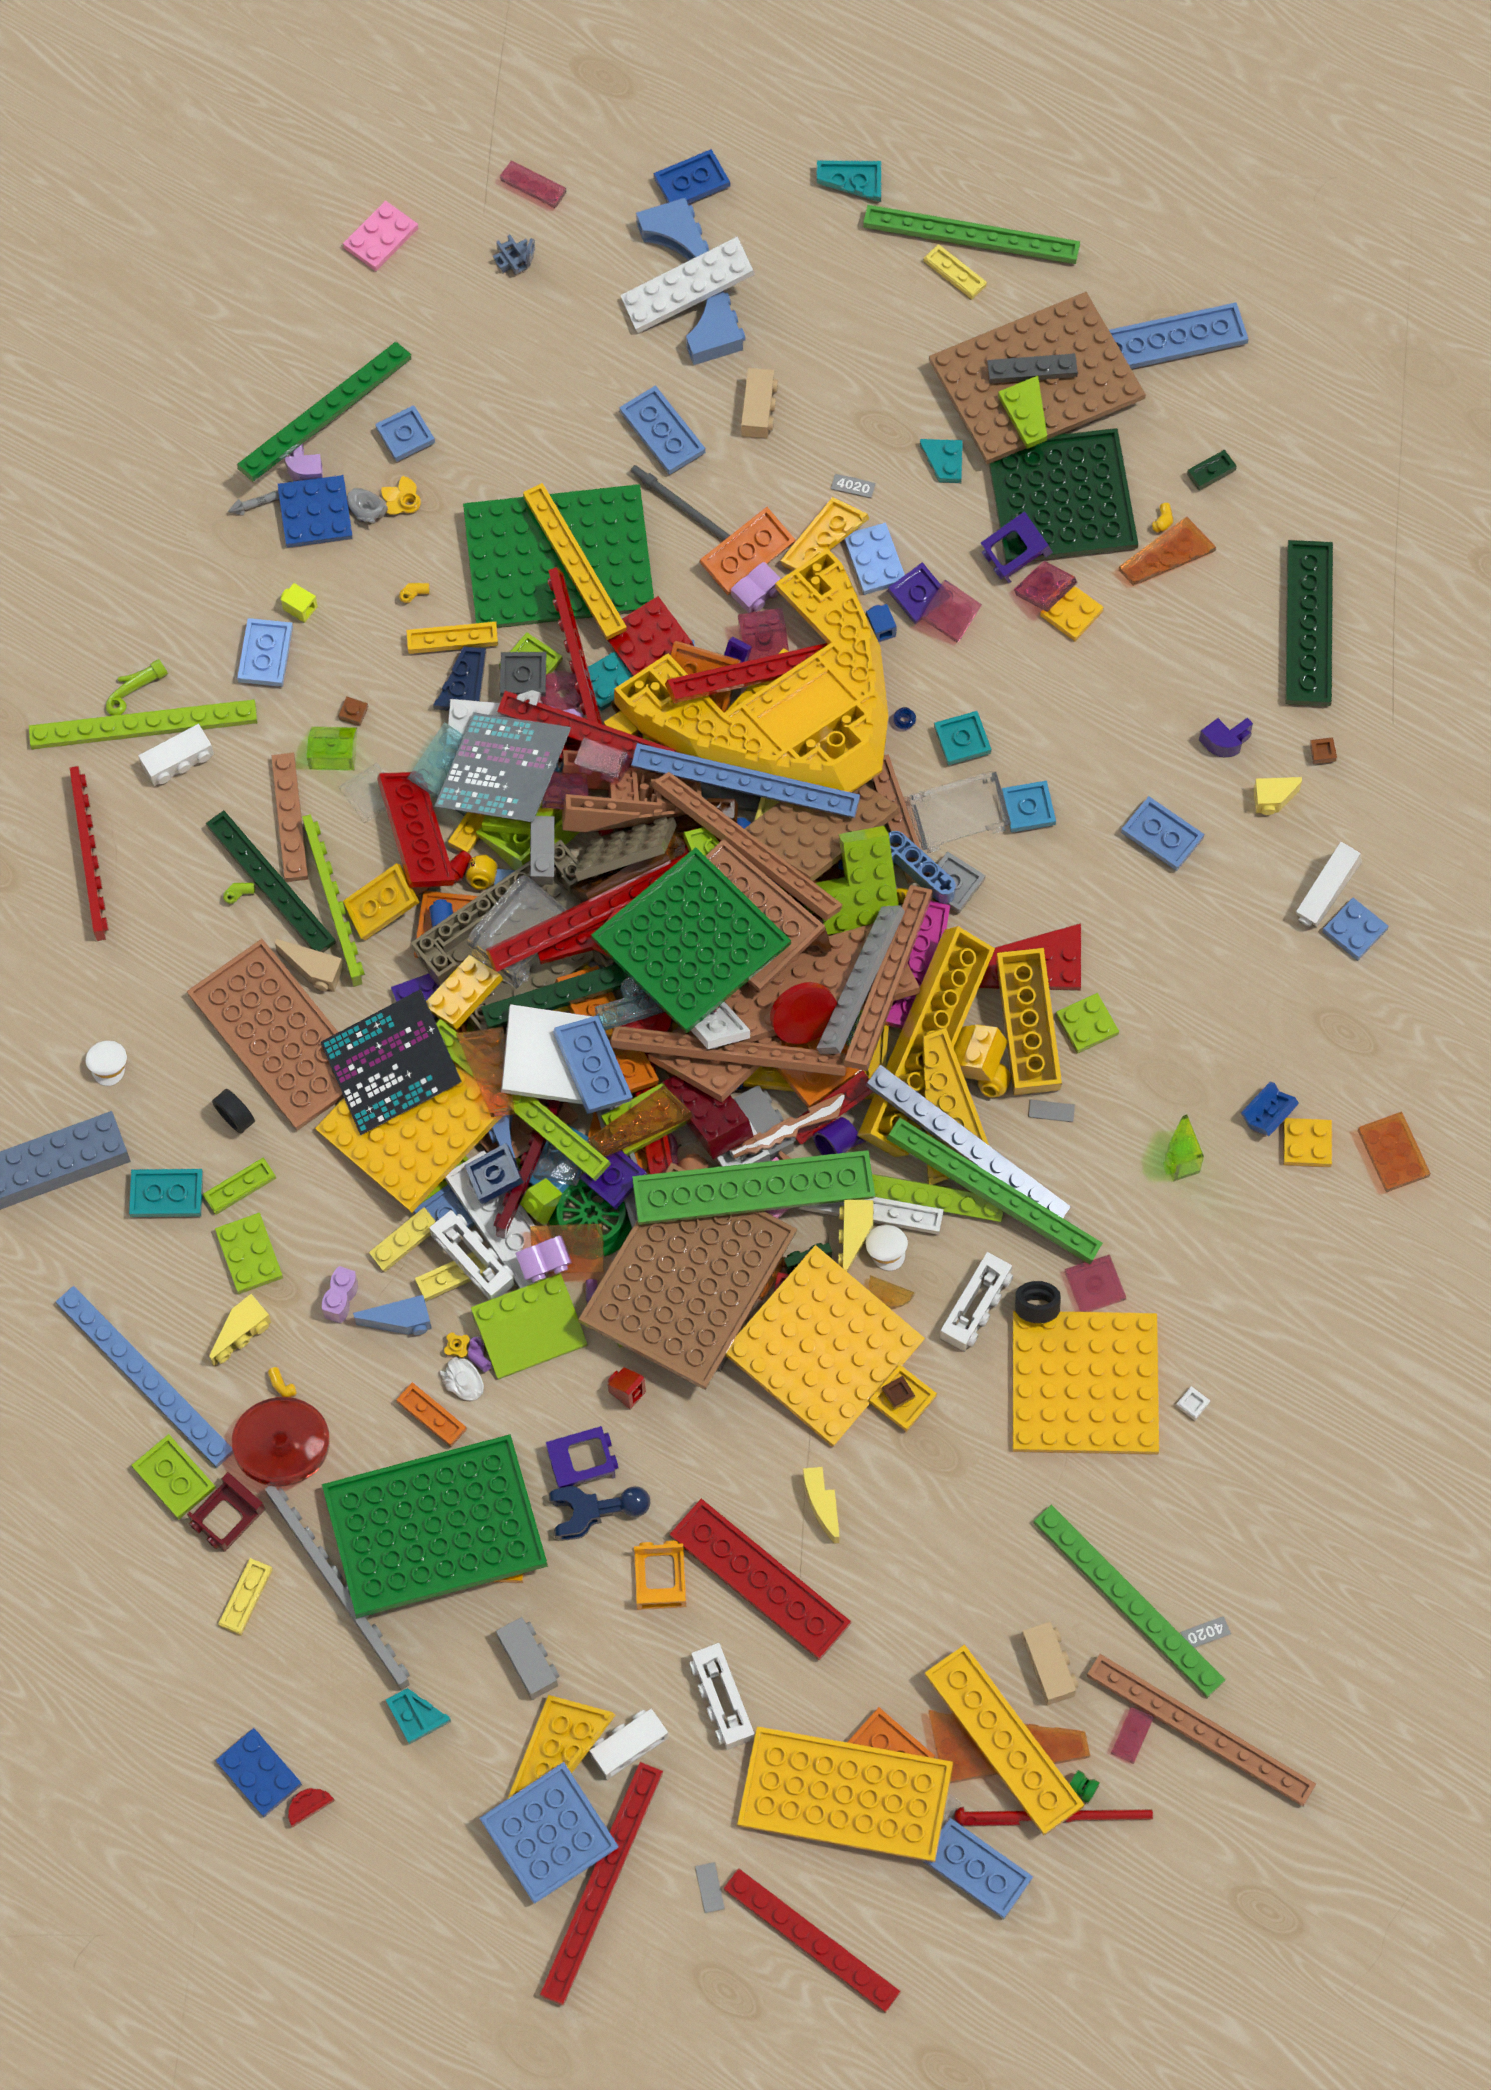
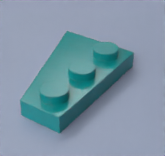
[817,160,881,202]

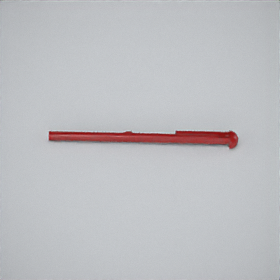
[954,1807,1153,1826]

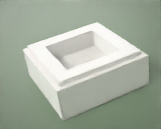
[1176,1386,1210,1421]

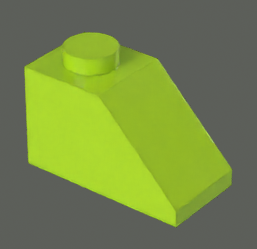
[520,1178,562,1225]

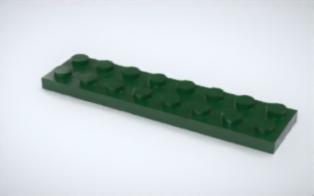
[1285,540,1333,706]

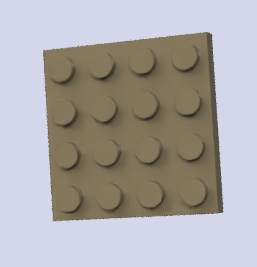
[575,817,677,881]

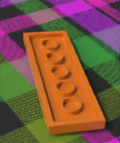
[555,965,659,1093]

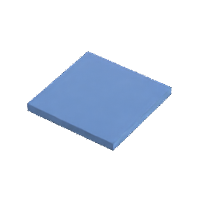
[479,1762,619,1904]

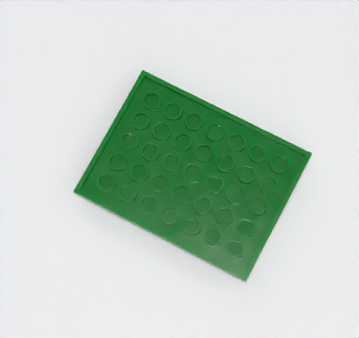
[463,484,654,628]
[322,1434,548,1618]

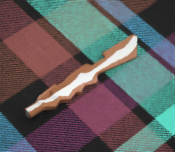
[730,1093,844,1159]

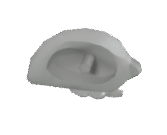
[347,488,388,524]

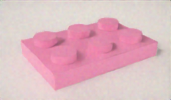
[343,201,419,271]

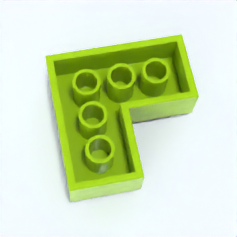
[802,826,899,935]

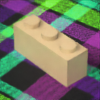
[741,368,778,439]
[1021,1621,1079,1705]

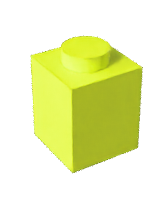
[281,583,318,623]

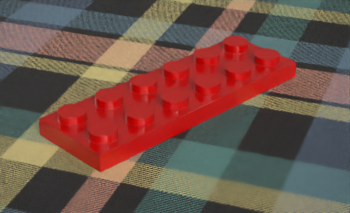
[377,772,455,888]

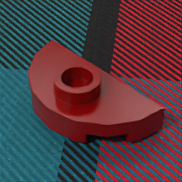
[288,1788,335,1828]

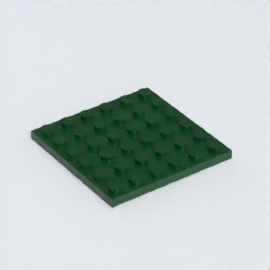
[989,428,1139,564]

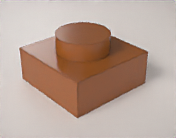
[338,697,368,726]
[1310,737,1337,764]

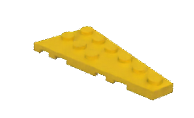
[923,1028,989,1184]
[508,1695,616,1799]

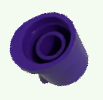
[813,1117,866,1155]

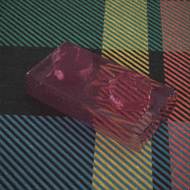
[1111,1707,1154,1764]

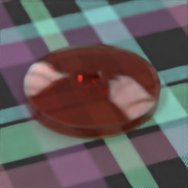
[232,1397,330,1486]

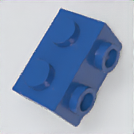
[1241,1081,1299,1136]

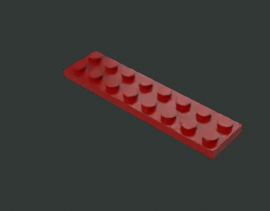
[669,1498,851,1661]

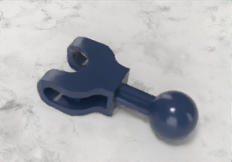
[549,1486,651,1541]

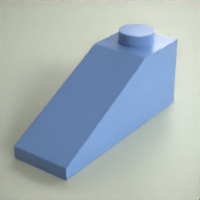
[353,1295,432,1335]

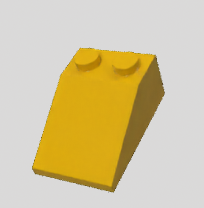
[954,1024,1008,1082]

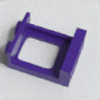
[980,511,1053,583]
[546,1426,619,1489]

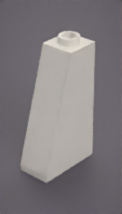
[1296,842,1362,927]

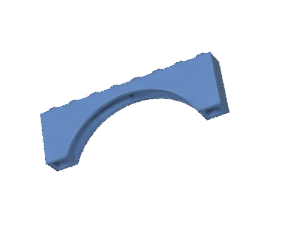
[636,198,746,365]

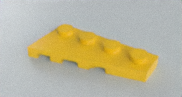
[780,497,869,571]

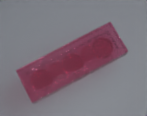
[500,160,567,208]

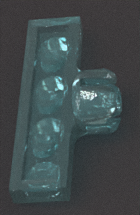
[595,977,665,1031]

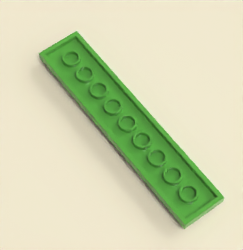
[632,1150,875,1225]

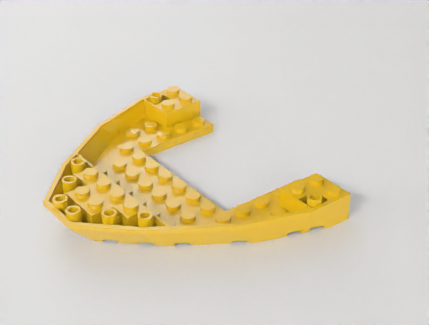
[614,548,888,793]

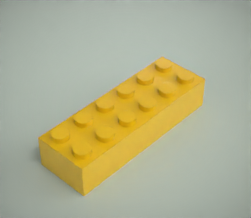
[996,948,1062,1095]

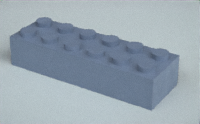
[0,1111,131,1210]

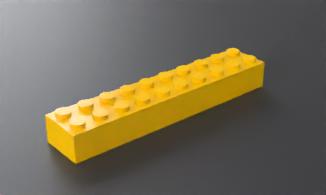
[857,926,995,1157]

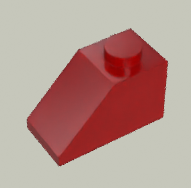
[608,1367,646,1410]

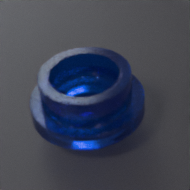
[893,707,916,730]

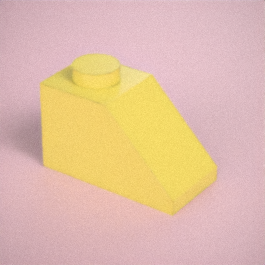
[1254,777,1302,815]

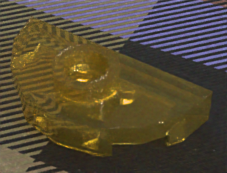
[869,1275,915,1309]

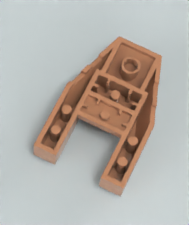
[559,750,702,832]

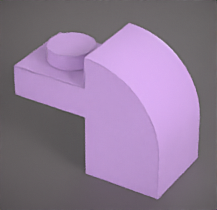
[285,444,323,481]

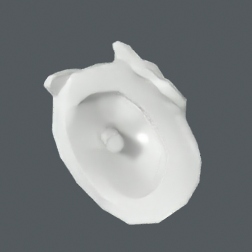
[440,1357,484,1401]

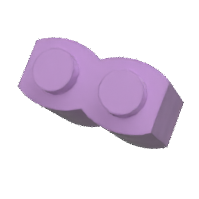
[731,562,781,614]
[516,1236,572,1283]
[322,1266,358,1323]

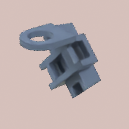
[493,235,536,275]

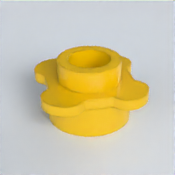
[444,1333,470,1358]

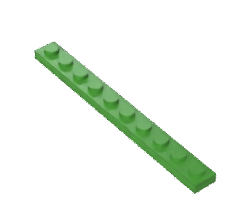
[863,205,1080,264]
[886,1118,1103,1265]
[1034,1505,1226,1698]

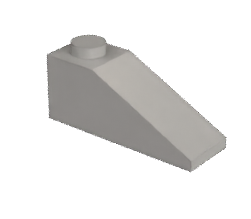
[530,816,554,885]

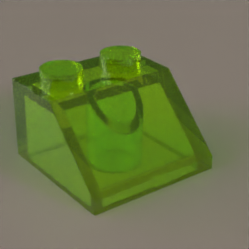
[307,727,357,770]
[1163,1114,1204,1181]

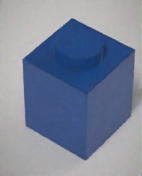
[866,604,897,642]

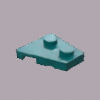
[920,439,963,483]

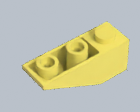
[838,1200,874,1272]
[209,1294,271,1366]

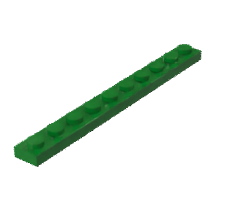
[237,341,411,482]

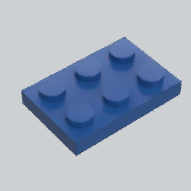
[653,149,730,204]
[215,1728,302,1817]

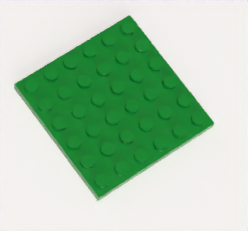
[591,847,791,1033]

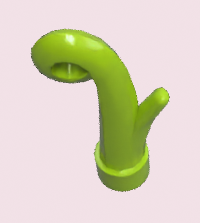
[106,659,168,716]

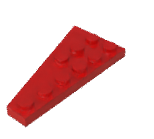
[979,923,1081,991]

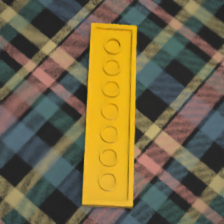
[924,1644,1085,1836]

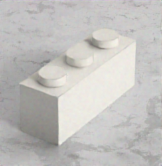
[138,724,214,786]
[589,1708,669,1780]

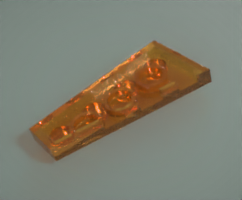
[1119,517,1216,586]
[456,1027,515,1117]
[588,1085,693,1157]

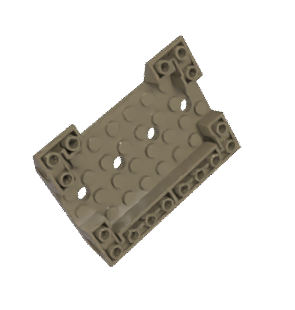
[411,840,615,1047]

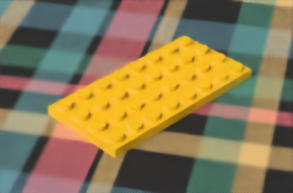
[737,1726,954,1862]

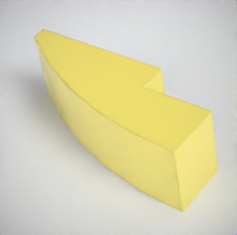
[803,1467,840,1544]

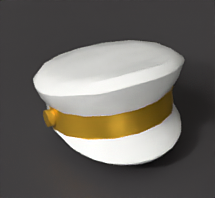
[86,1041,127,1086]
[866,1225,908,1271]

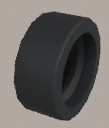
[212,1089,255,1134]
[1015,1281,1061,1323]

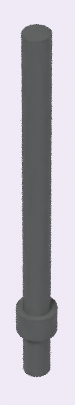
[630,465,730,541]

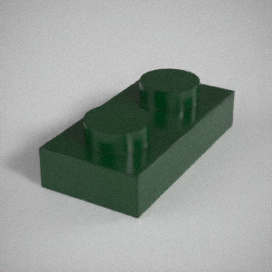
[1187,449,1237,490]
[784,1243,832,1274]

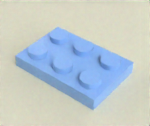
[844,523,905,595]
[237,618,293,687]

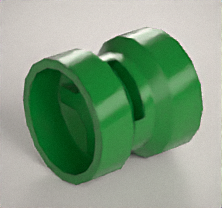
[1070,1770,1100,1804]

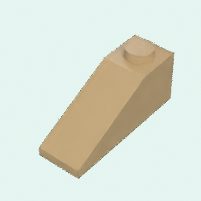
[275,939,344,992]

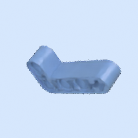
[888,831,956,904]

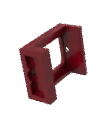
[187,1472,266,1551]

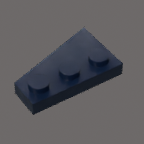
[433,647,486,711]

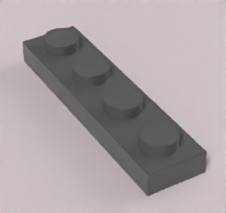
[987,353,1078,384]

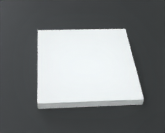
[501,1004,603,1104]

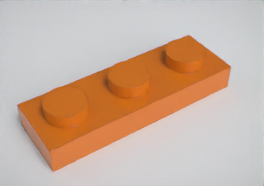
[396,1382,467,1447]

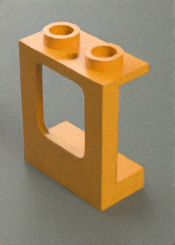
[634,1541,686,1610]

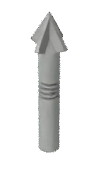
[227,490,279,515]

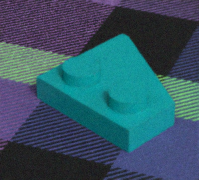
[386,1688,452,1745]

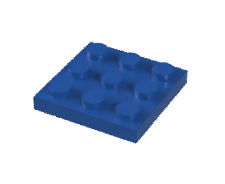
[277,475,353,548]

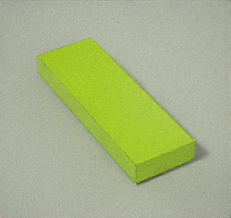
[203,1157,276,1215]

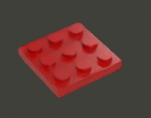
[603,596,694,676]

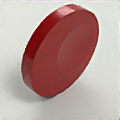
[770,982,837,1044]

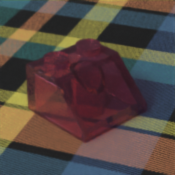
[738,608,789,661]
[574,738,632,783]

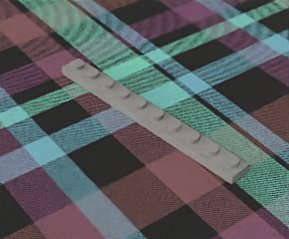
[265,1483,410,1691]

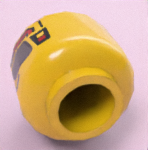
[466,855,498,890]

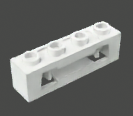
[429,1210,514,1300]
[940,1252,1014,1352]
[689,1643,755,1750]

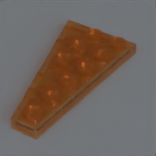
[928,1710,1090,1783]

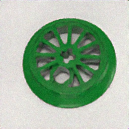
[549,1179,632,1259]

